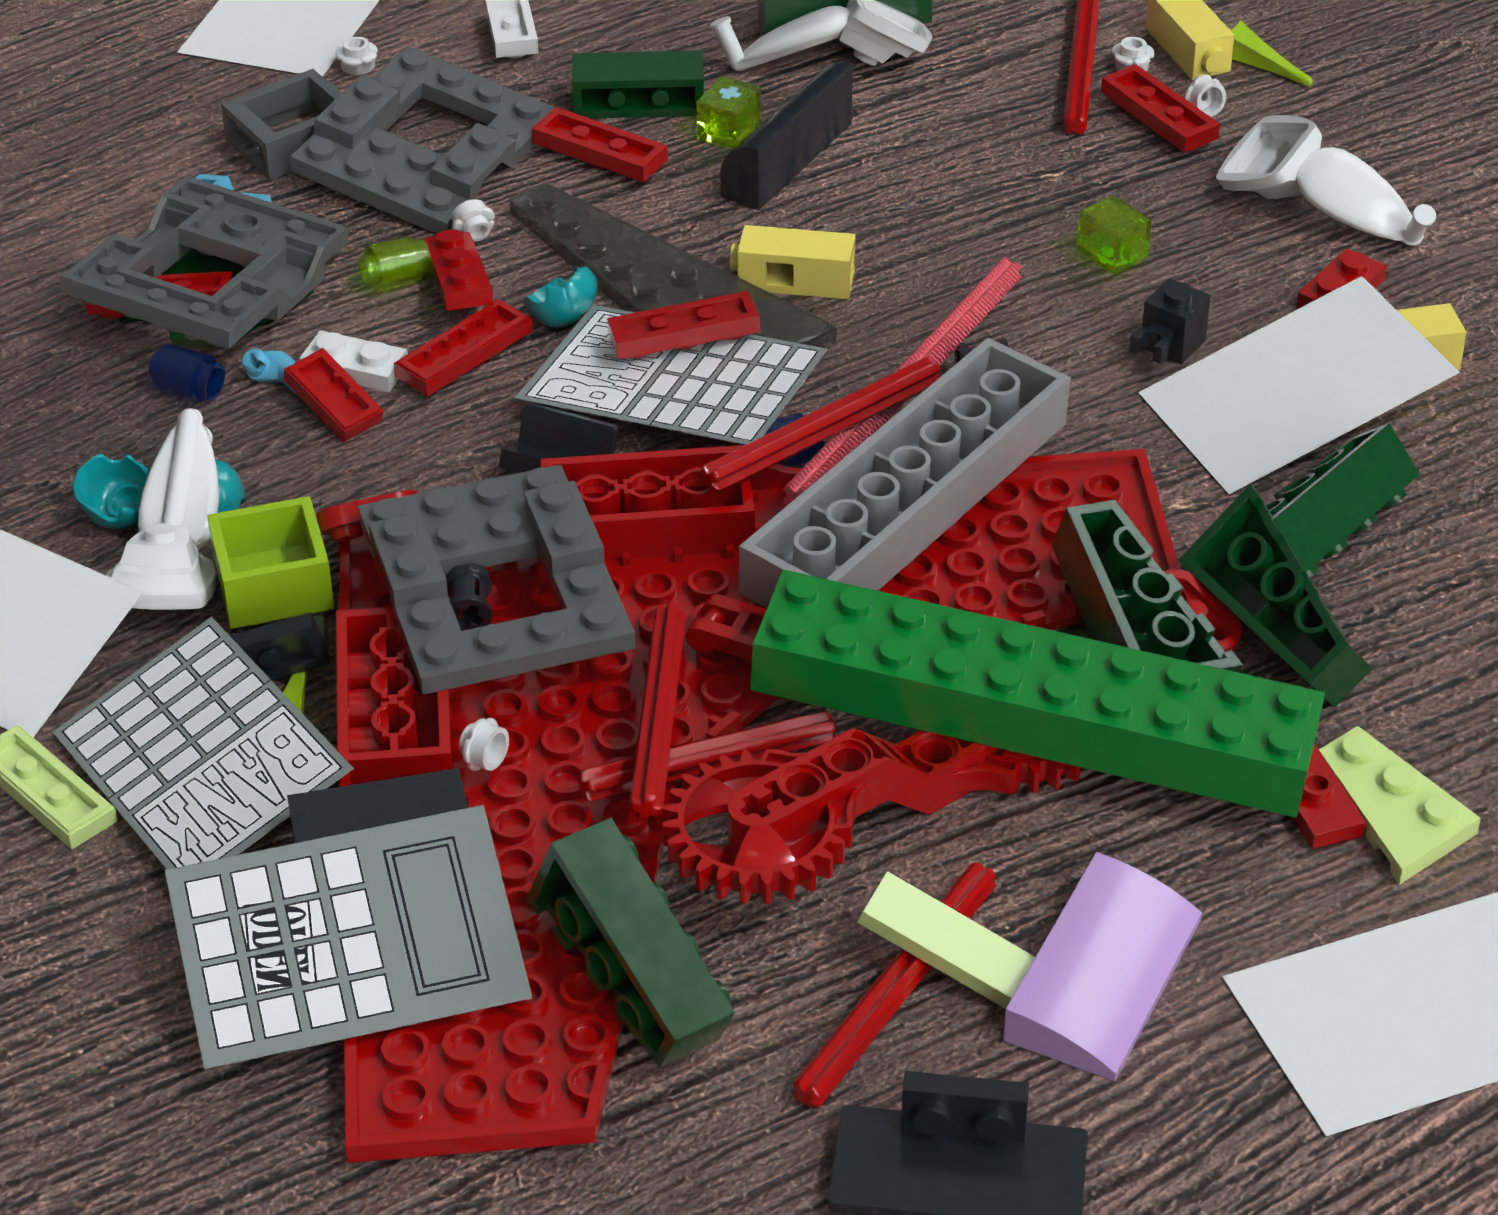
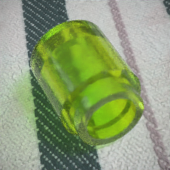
[358,236,432,291]

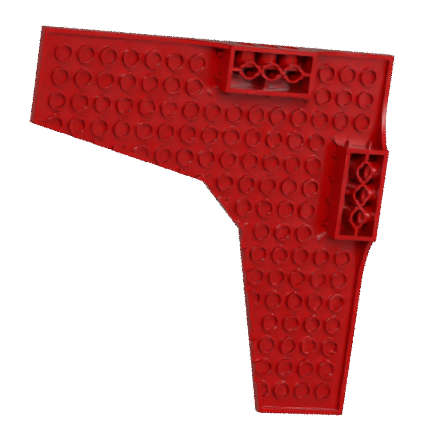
[336,445,1181,1163]

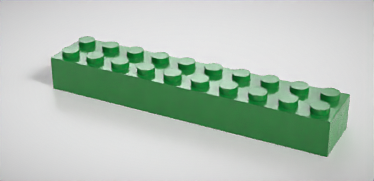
[750,569,1326,818]

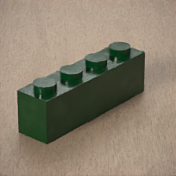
[1266,423,1420,577]
[1178,484,1373,708]

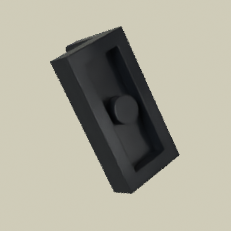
[498,403,618,473]
[230,612,330,681]

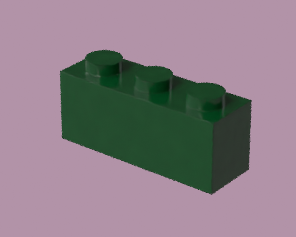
[572,50,705,119]

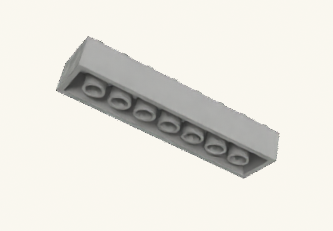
[738,338,1071,609]

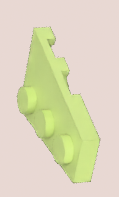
[1319,726,1481,885]

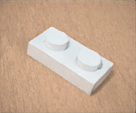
[485,0,539,58]
[299,330,408,392]

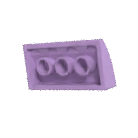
[1004,852,1202,1081]

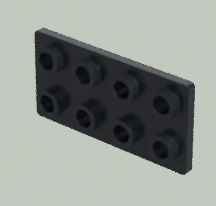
[828,1071,1088,1215]

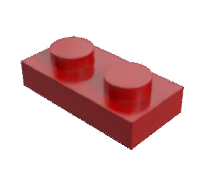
[1296,248,1387,309]

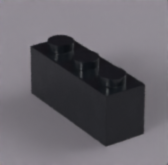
[287,768,468,843]

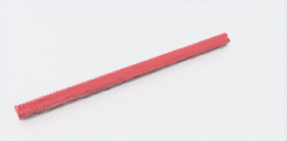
[782,257,1022,505]

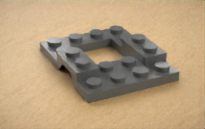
[290,46,556,234]
[61,176,348,349]
[358,465,635,695]

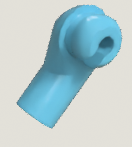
[242,348,296,394]

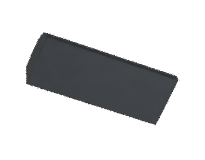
[720,62,853,210]

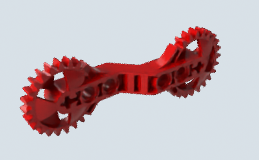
[662,728,1090,905]

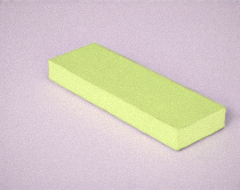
[0,725,118,850]
[857,871,1035,1009]

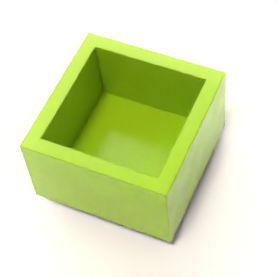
[207,496,335,629]

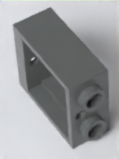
[221,69,342,181]

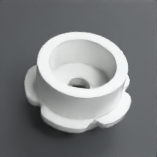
[335,37,378,75]
[1111,37,1154,71]
[1185,75,1226,117]
[451,199,495,242]
[459,718,509,771]

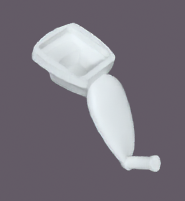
[710,0,932,71]
[1216,115,1436,246]
[106,408,219,610]

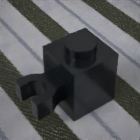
[1129,278,1211,365]

